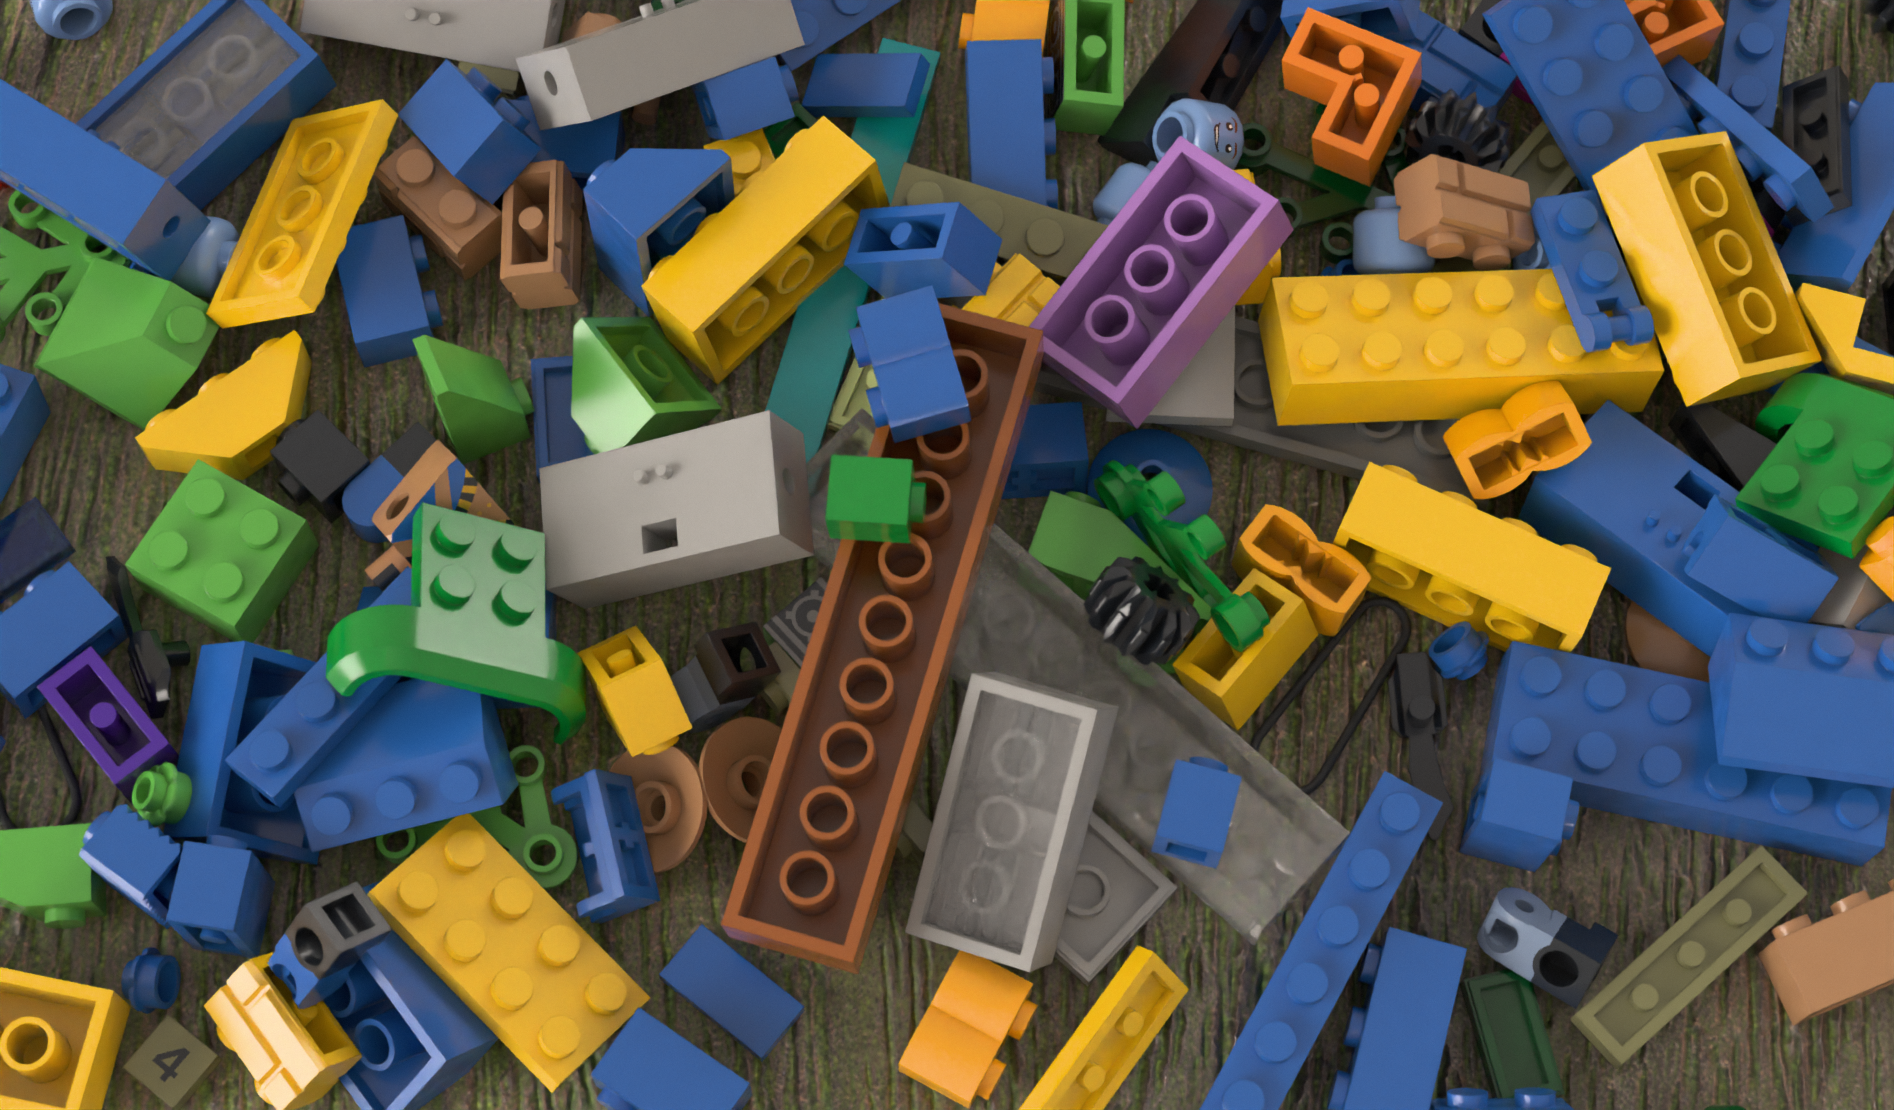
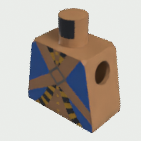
[364,440,516,592]

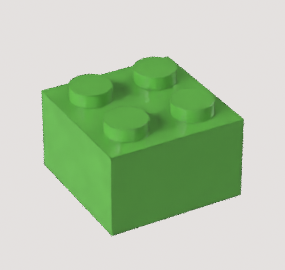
[125,459,319,643]

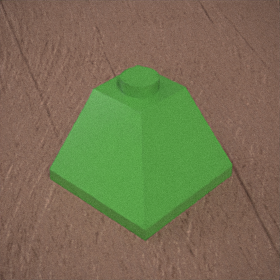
[34,257,220,431]
[571,317,722,454]

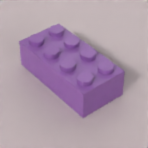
[1029,136,1294,429]

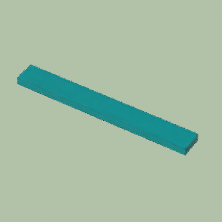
[765,38,941,491]

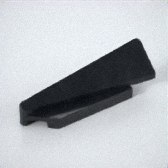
[1098,0,1284,167]

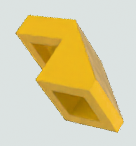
[1795,283,1894,396]

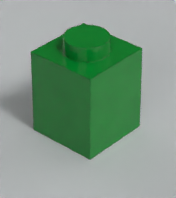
[825,454,927,543]

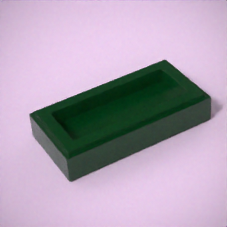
[1460,969,1565,1098]

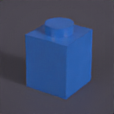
[1151,756,1242,869]

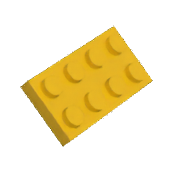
[206,99,398,329]
[368,813,650,1093]

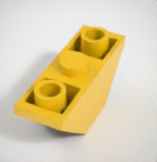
[135,330,312,480]

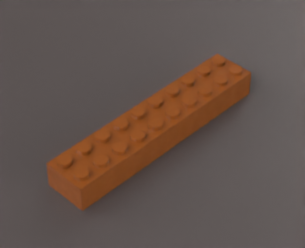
[721,303,1044,974]

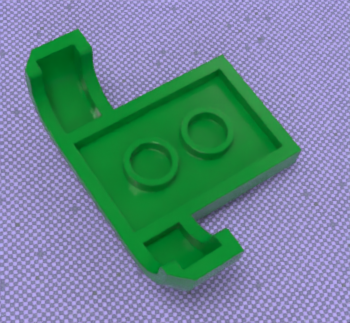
[1735,373,1894,559]
[326,502,586,745]

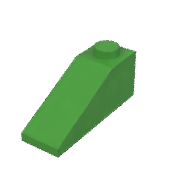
[412,335,535,465]
[1023,491,1211,638]
[0,823,106,929]

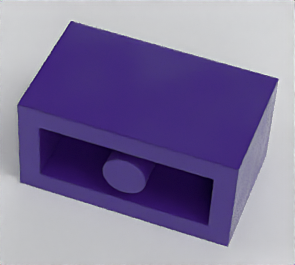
[37,646,179,805]

